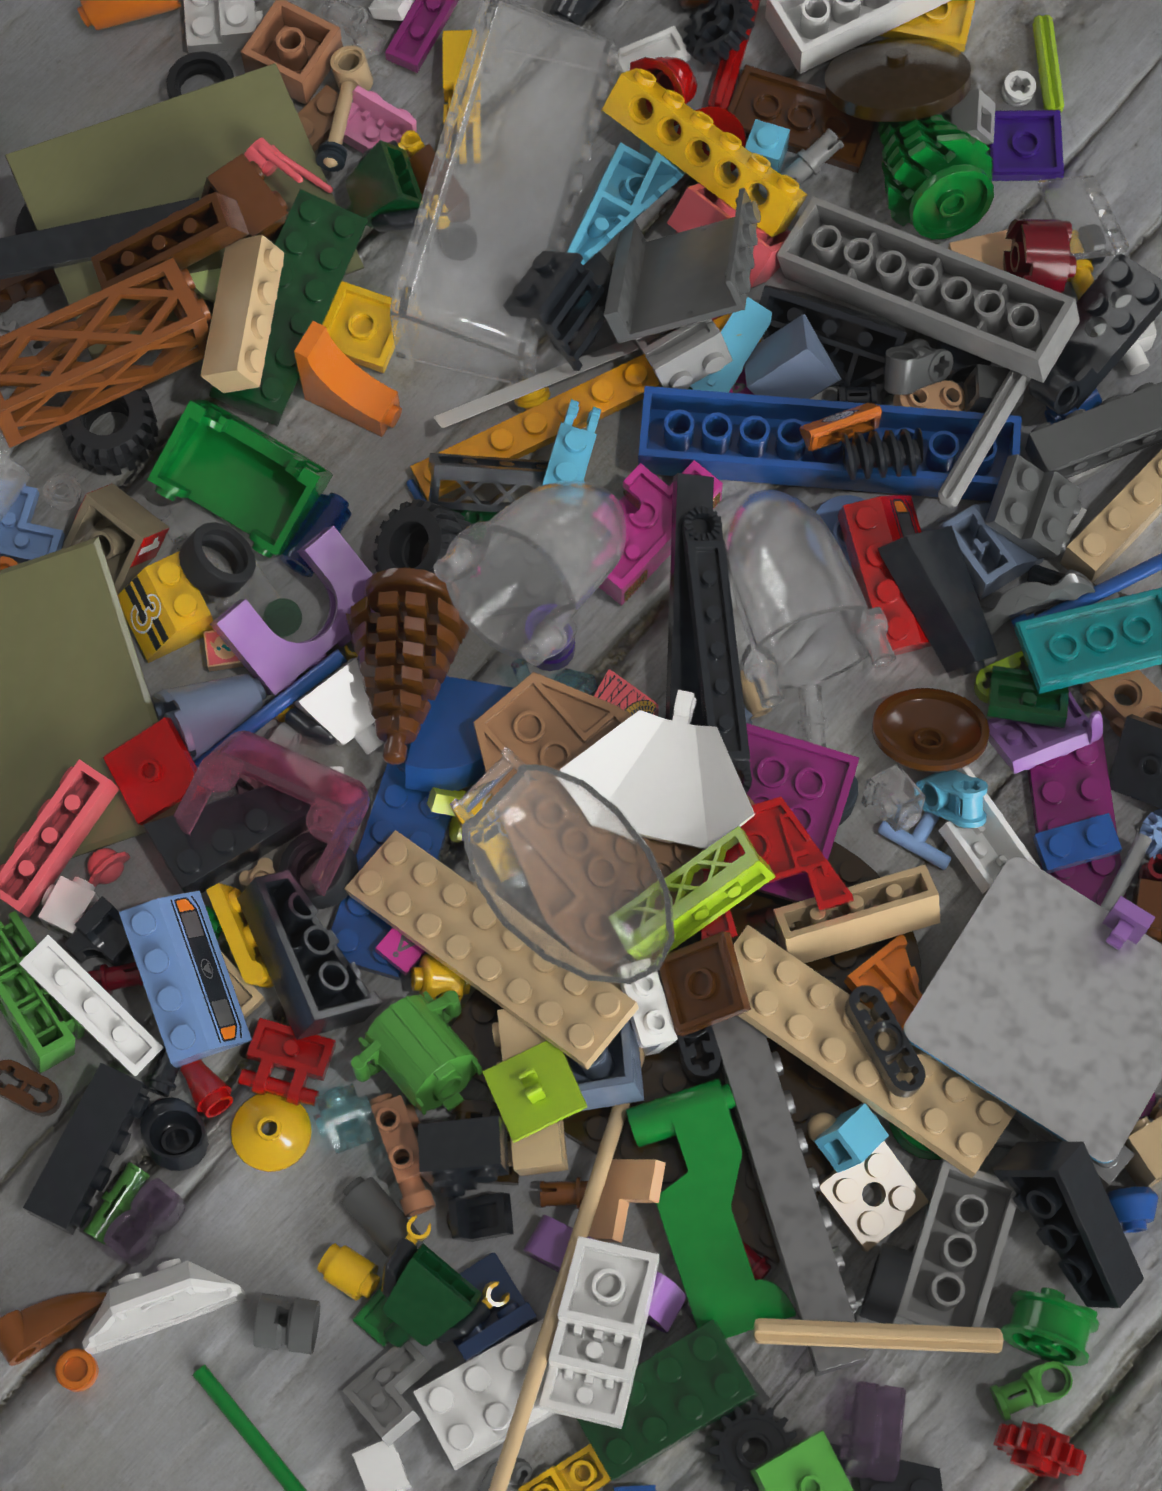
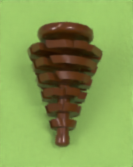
[346,568,470,765]

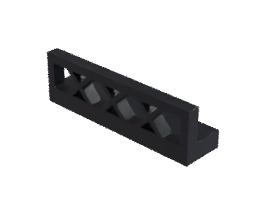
[428,453,583,518]

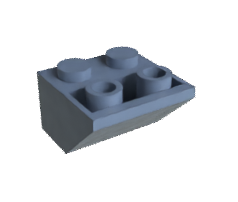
[941,502,1044,601]

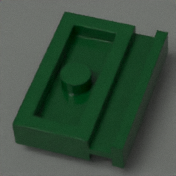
[987,666,1069,728]

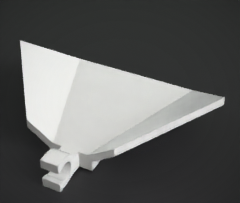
[560,690,755,850]

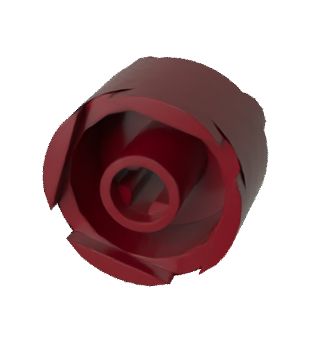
[1003,219,1077,293]

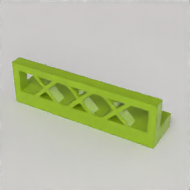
[608,826,776,965]

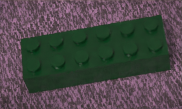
[209,189,368,426]

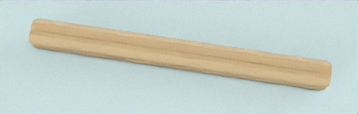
[753,1318,1003,1354]

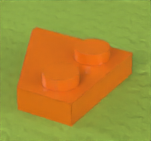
[844,934,923,1030]

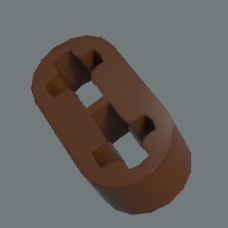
[0,1059,62,1117]

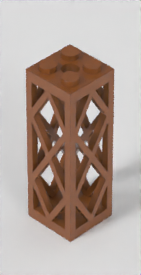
[0,257,212,448]

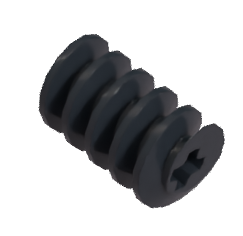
[842,428,923,480]

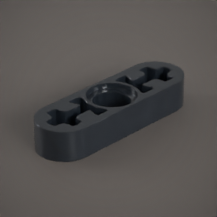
[845,985,926,1098]

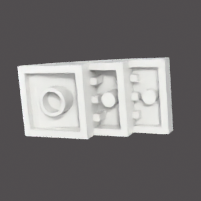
[539,1236,660,1429]

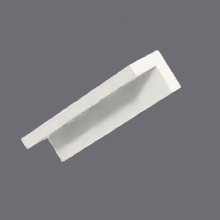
[19,935,164,1077]

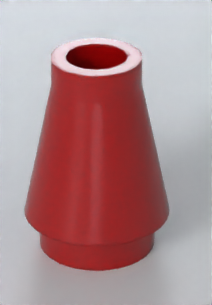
[180,1059,233,1118]

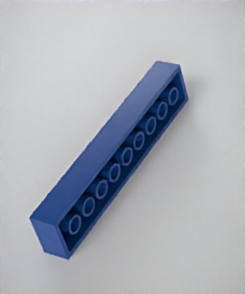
[638,386,1022,502]

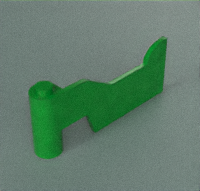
[626,1078,797,1338]

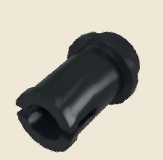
[145,1043,180,1097]

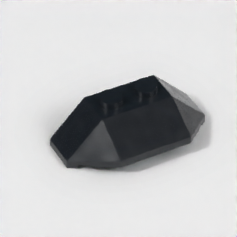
[759,285,907,387]

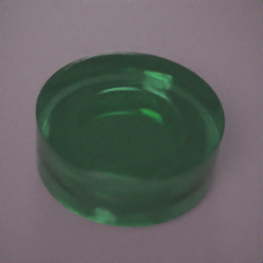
[263,598,302,638]

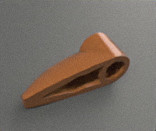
[0,1292,107,1366]

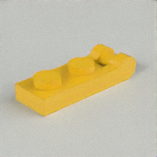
[206,883,274,988]

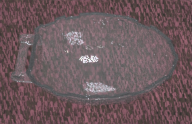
[450,747,675,984]

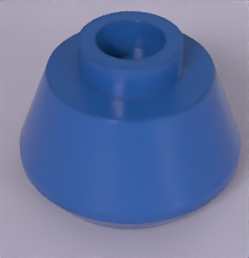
[1107,1187,1159,1233]

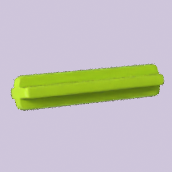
[1032,15,1065,113]

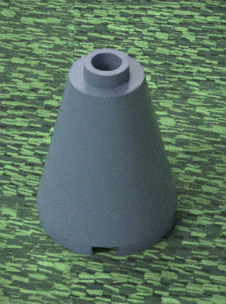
[154,674,266,761]

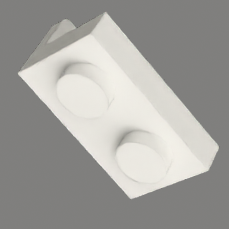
[617,963,678,1056]

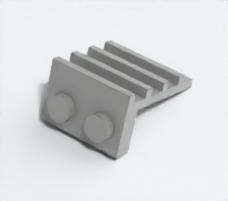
[635,319,733,389]

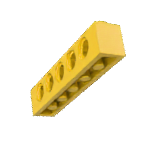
[601,68,808,237]

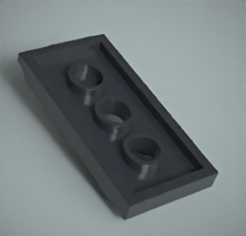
[1029,252,1162,415]

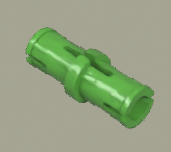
[83,1162,150,1245]

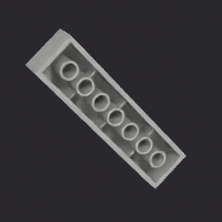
[777,196,1080,383]

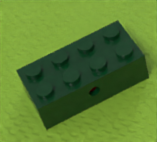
[576,1320,759,1481]

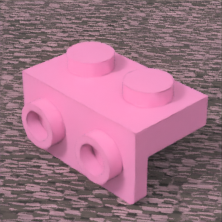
[343,86,417,153]

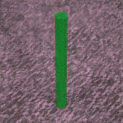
[192,1365,307,1491]

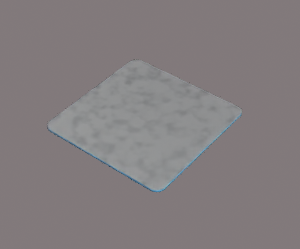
[903,857,1162,1163]

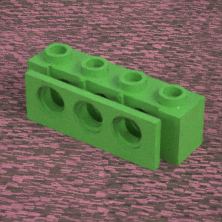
[0,911,85,1074]

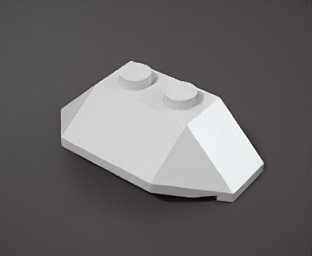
[82,1258,247,1355]

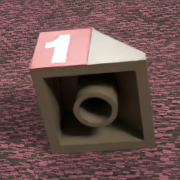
[62,483,170,594]

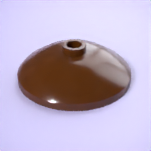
[872,688,990,772]

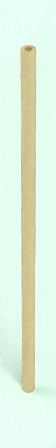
[488,1047,645,1491]

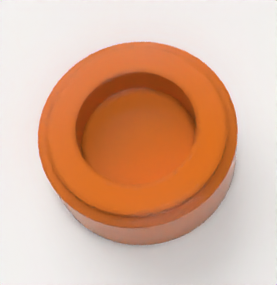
[55,1348,98,1392]

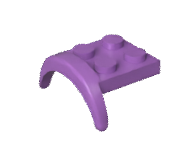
[987,688,1103,774]

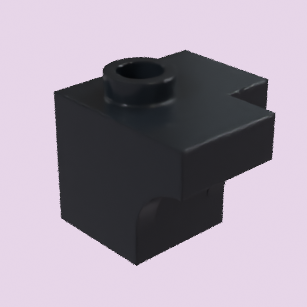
[64,896,133,966]

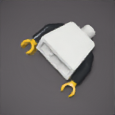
[275,645,384,755]

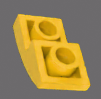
[518,1443,612,1491]

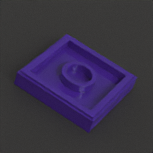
[988,110,1064,181]

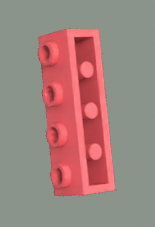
[0,759,119,918]

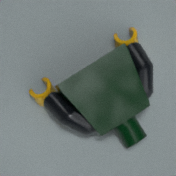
[345,130,450,232]
[381,1215,510,1348]

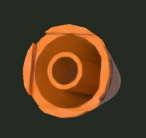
[77,0,181,31]

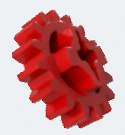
[993,1421,1087,1479]

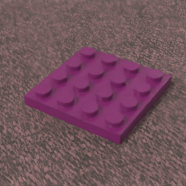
[739,723,860,903]

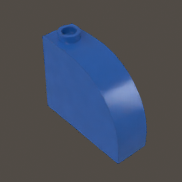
[405,676,513,792]

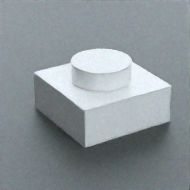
[369,0,415,21]

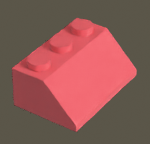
[667,183,791,288]

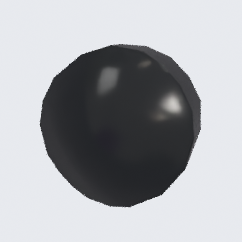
[140,1097,209,1171]

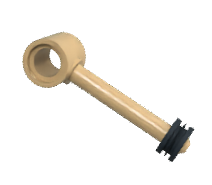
[316,46,373,172]

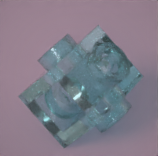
[313,1083,374,1154]

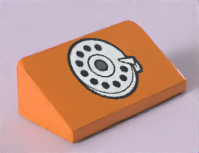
[800,403,882,452]

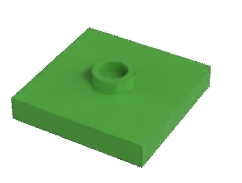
[750,1430,854,1491]

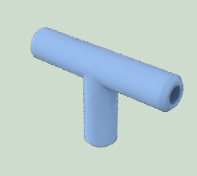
[878,812,951,870]

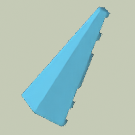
[566,142,685,265]

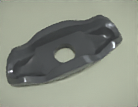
[981,569,1095,634]

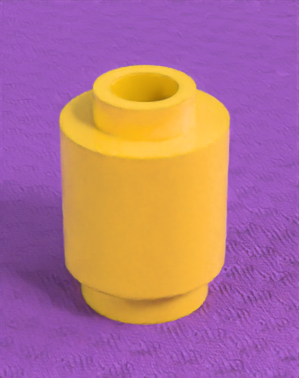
[317,1243,381,1301]

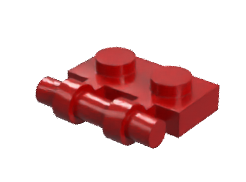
[238,1018,336,1106]

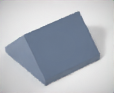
[744,314,841,399]

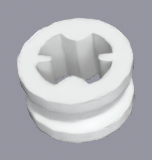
[1001,70,1036,107]

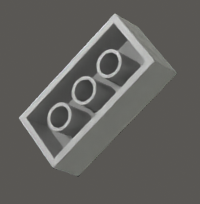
[894,1160,1017,1327]

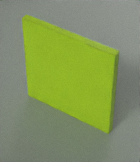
[482,1040,588,1143]

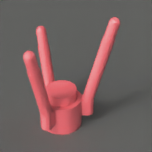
[244,137,333,221]

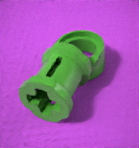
[989,1361,1073,1421]

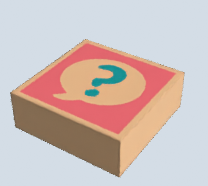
[203,630,244,672]

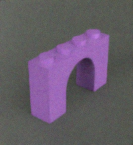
[210,526,376,695]

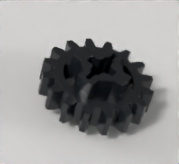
[682,0,756,65]

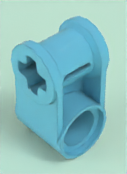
[913,770,988,828]

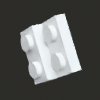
[184,0,264,53]

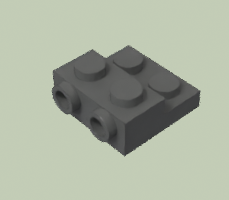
[985,454,1082,559]

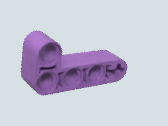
[523,1215,687,1333]

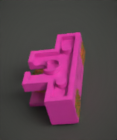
[590,460,723,606]

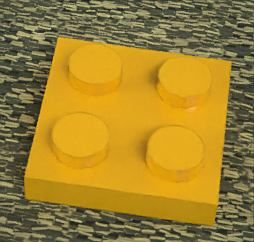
[323,281,411,373]

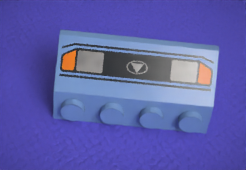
[119,891,252,1068]

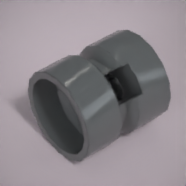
[253,1293,321,1355]

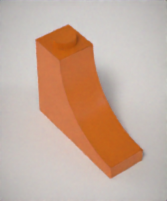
[294,321,402,437]

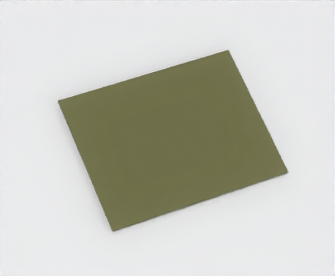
[5,63,364,360]
[0,537,187,866]

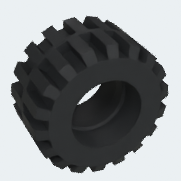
[59,384,159,475]
[373,499,477,589]

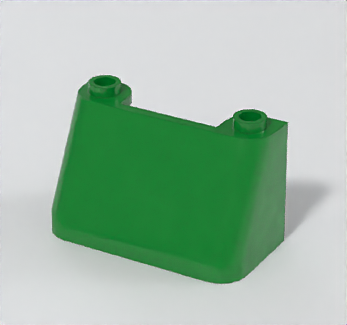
[147,400,333,558]

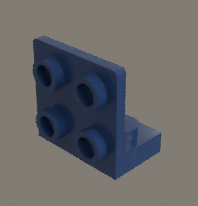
[453,1253,538,1362]

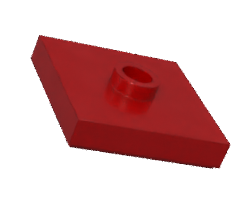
[103,717,206,825]

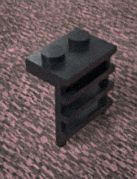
[503,251,607,371]

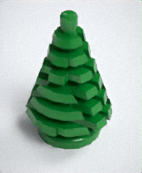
[878,114,994,240]

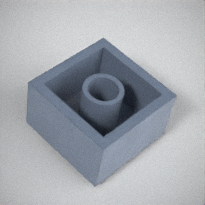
[564,1019,644,1112]

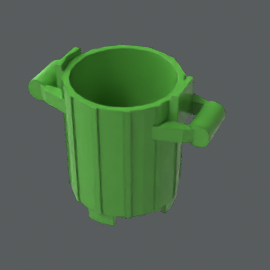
[351,991,482,1115]

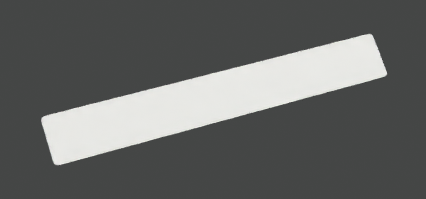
[433,340,639,428]

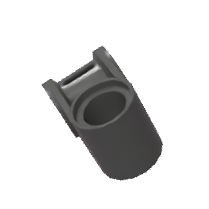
[884,339,953,395]

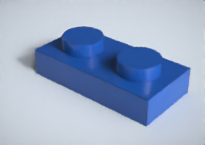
[1033,813,1122,874]

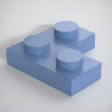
[0,480,65,563]

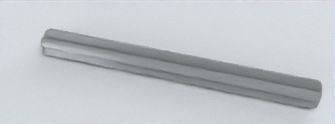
[938,370,1031,508]

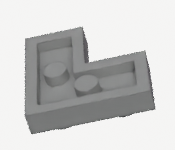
[342,1340,432,1447]

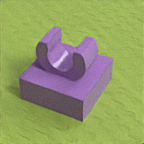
[1102,896,1155,950]

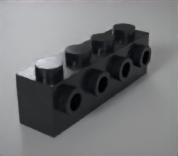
[23,1063,150,1235]

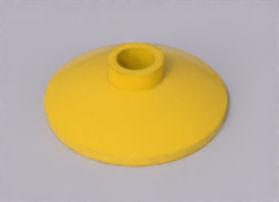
[231,1092,312,1172]

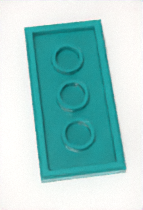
[1014,587,1162,694]

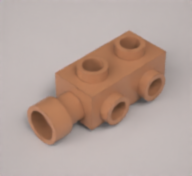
[369,1093,436,1217]

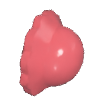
[87,848,130,887]

